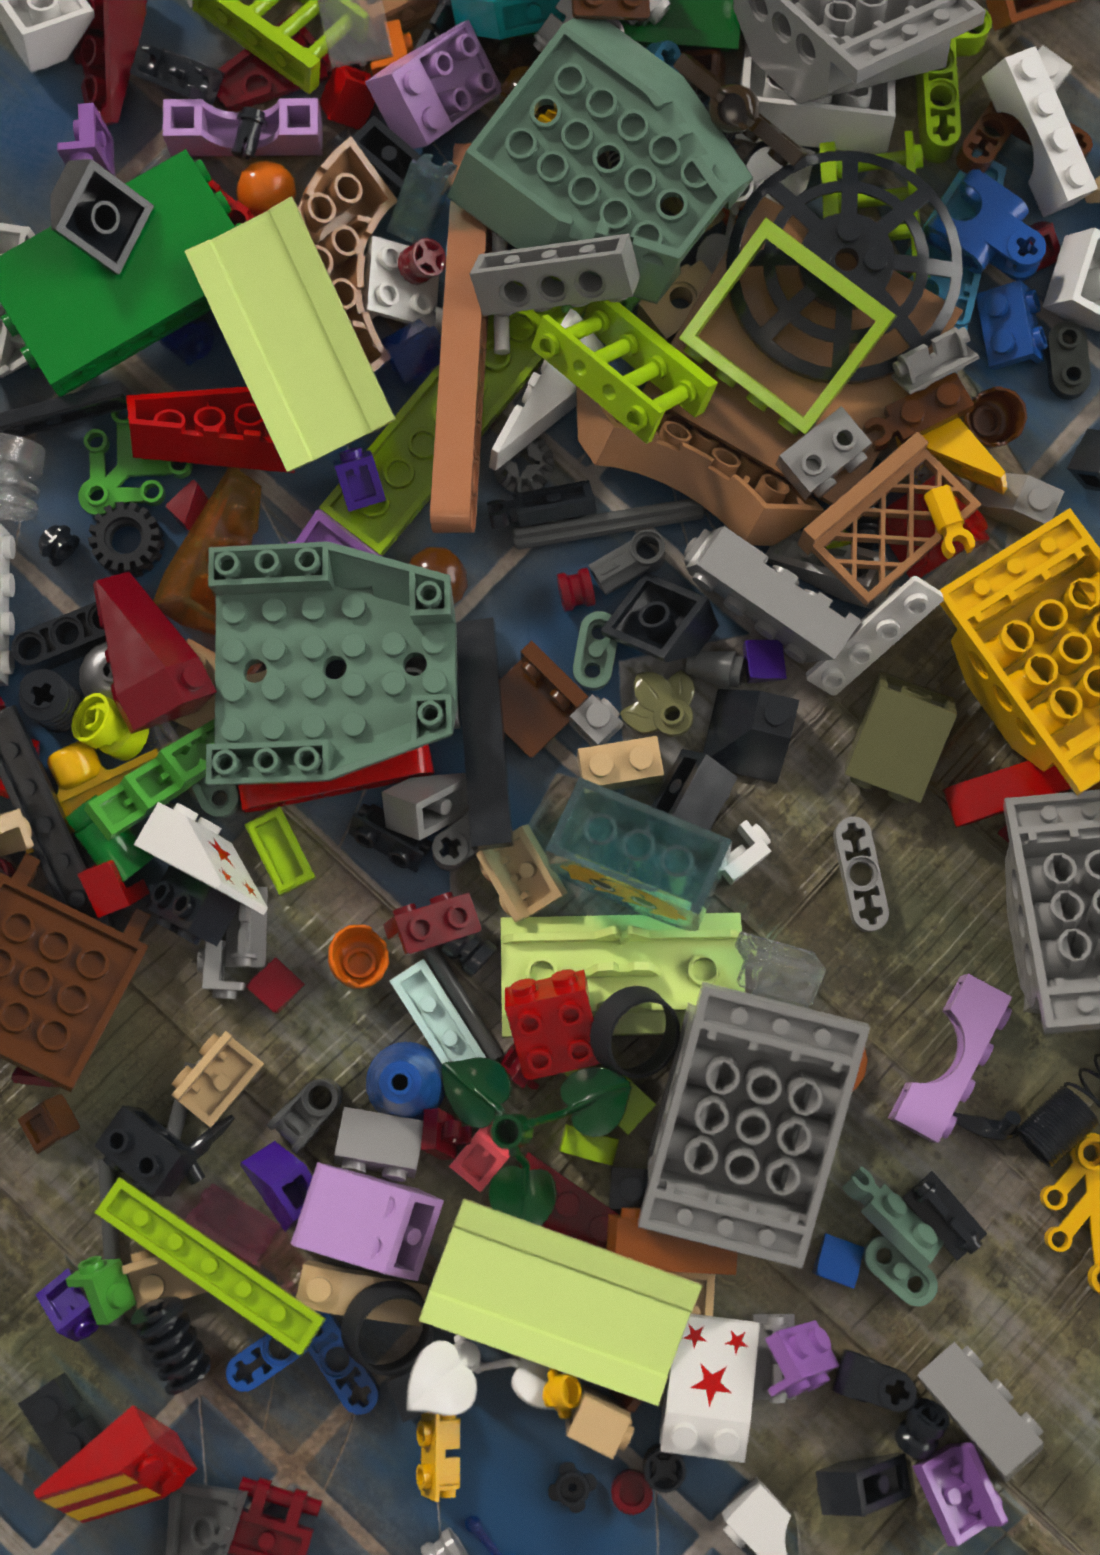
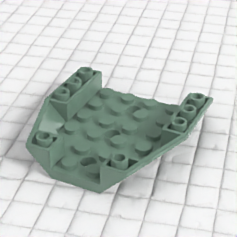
[447,18,753,304]
[206,541,458,786]

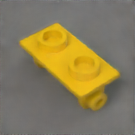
[416,1412,461,1502]

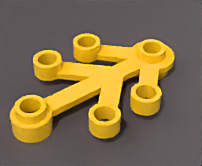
[1040,1133,1100,1294]

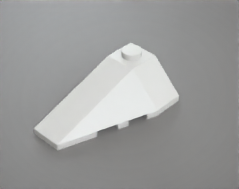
[0,0,95,73]

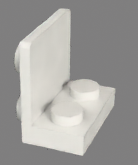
[361,235,439,329]

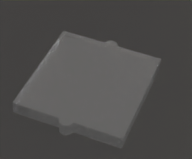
[318,0,394,68]

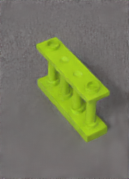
[192,0,369,95]
[819,130,931,281]
[531,300,718,444]

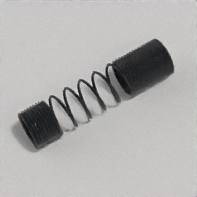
[1016,1054,1100,1168]

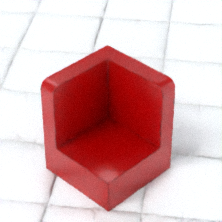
[319,62,375,130]
[77,860,150,918]

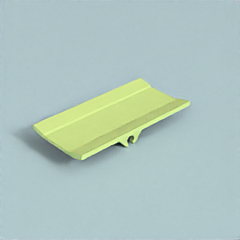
[184,196,396,472]
[501,913,745,1038]
[419,1199,702,1406]

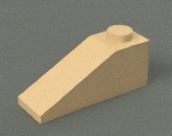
[296,1260,429,1327]

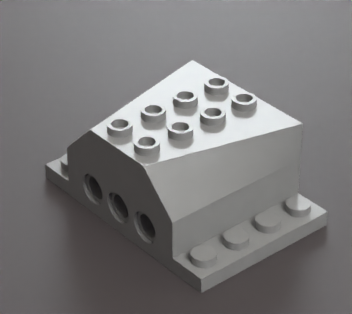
[733,0,986,104]
[1003,790,1100,1034]
[638,982,870,1269]

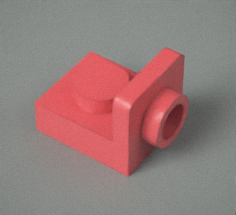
[449,1122,510,1193]

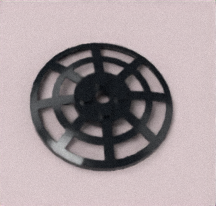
[726,151,963,384]

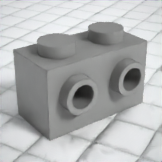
[776,406,872,501]
[334,1107,423,1182]

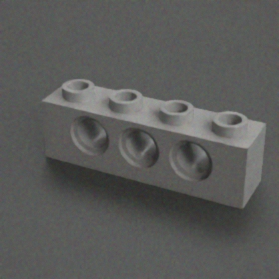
[470,233,640,317]

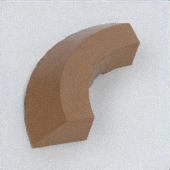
[298,136,398,372]
[576,386,824,546]

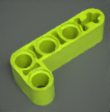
[915,9,992,163]

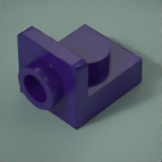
[333,447,386,512]
[36,1268,99,1342]

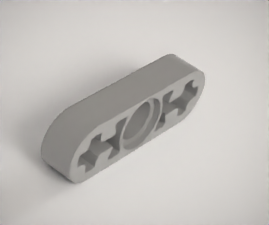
[833,817,889,932]

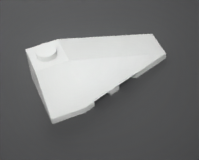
[489,309,604,471]

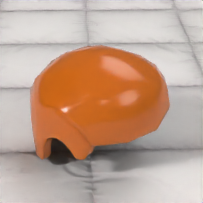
[236,160,296,217]
[328,925,389,990]

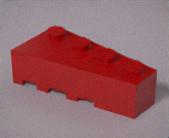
[126,387,295,473]

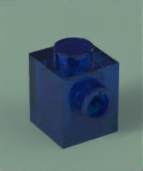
[380,319,441,383]

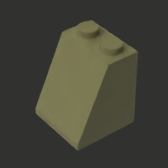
[845,671,957,803]

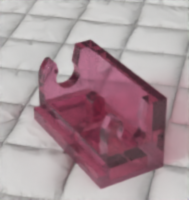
[184,1183,281,1265]

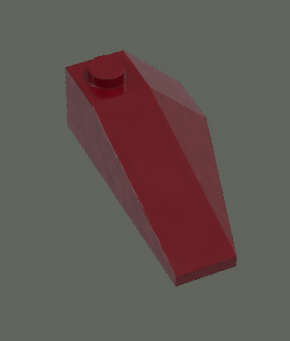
[73,0,147,126]
[93,572,217,734]

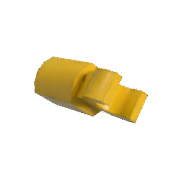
[924,485,975,559]

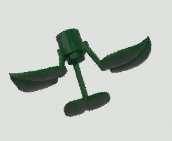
[442,1057,632,1227]

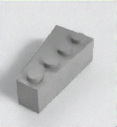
[685,526,862,664]

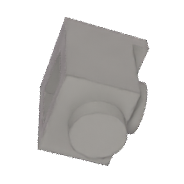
[569,694,625,746]

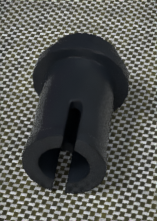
[231,107,267,161]

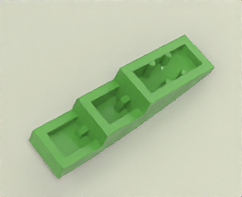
[84,718,215,841]

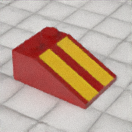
[33,1405,197,1523]

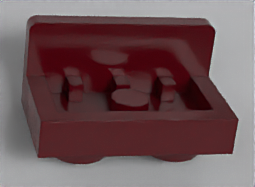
[383,892,481,955]

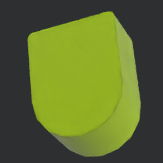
[559,1124,620,1166]

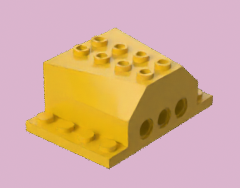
[939,508,1100,796]

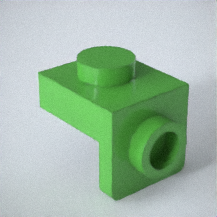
[65,1256,137,1325]

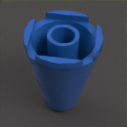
[366,1042,445,1120]

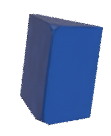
[812,1233,864,1289]

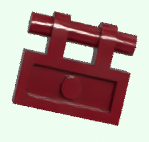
[228,1476,323,1555]

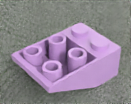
[365,20,502,149]
[291,1162,444,1281]

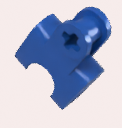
[924,169,1046,281]

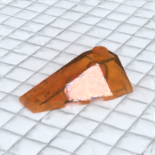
[153,467,262,635]

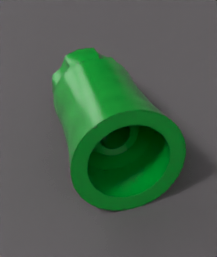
[66,795,154,882]

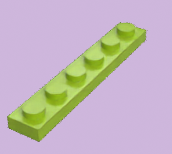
[95,1177,326,1356]

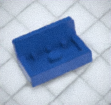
[976,280,1047,370]

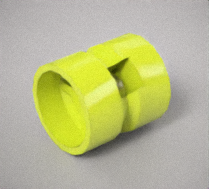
[72,693,149,761]

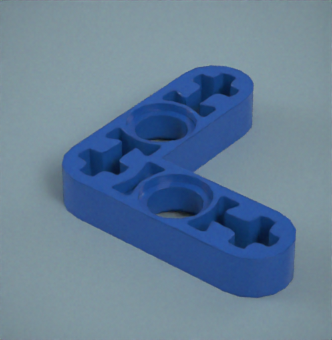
[226,1310,380,1415]

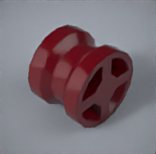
[398,238,446,285]
[556,567,596,612]

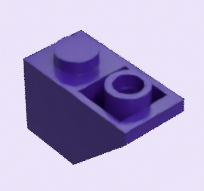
[240,1141,313,1232]

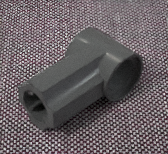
[588,529,666,596]

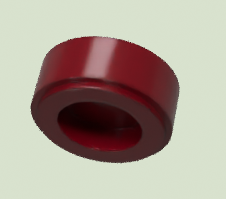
[611,1469,653,1515]

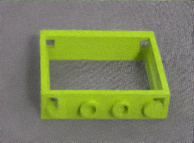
[679,218,897,436]

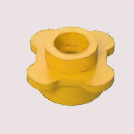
[542,1368,582,1419]

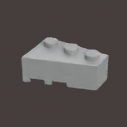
[917,1342,1044,1483]

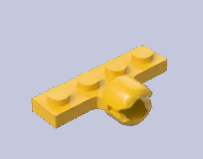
[26,741,159,854]

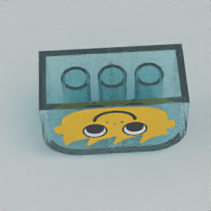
[546,777,732,931]

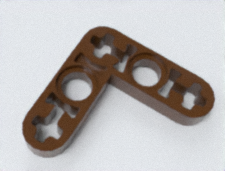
[956,101,1093,174]

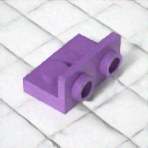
[57,103,115,176]

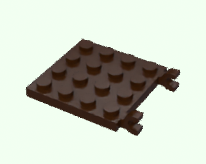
[0,853,151,1092]

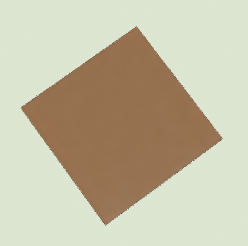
[642,196,963,506]

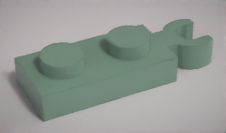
[842,1166,944,1272]

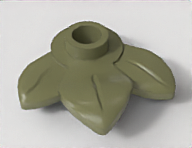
[620,670,695,737]

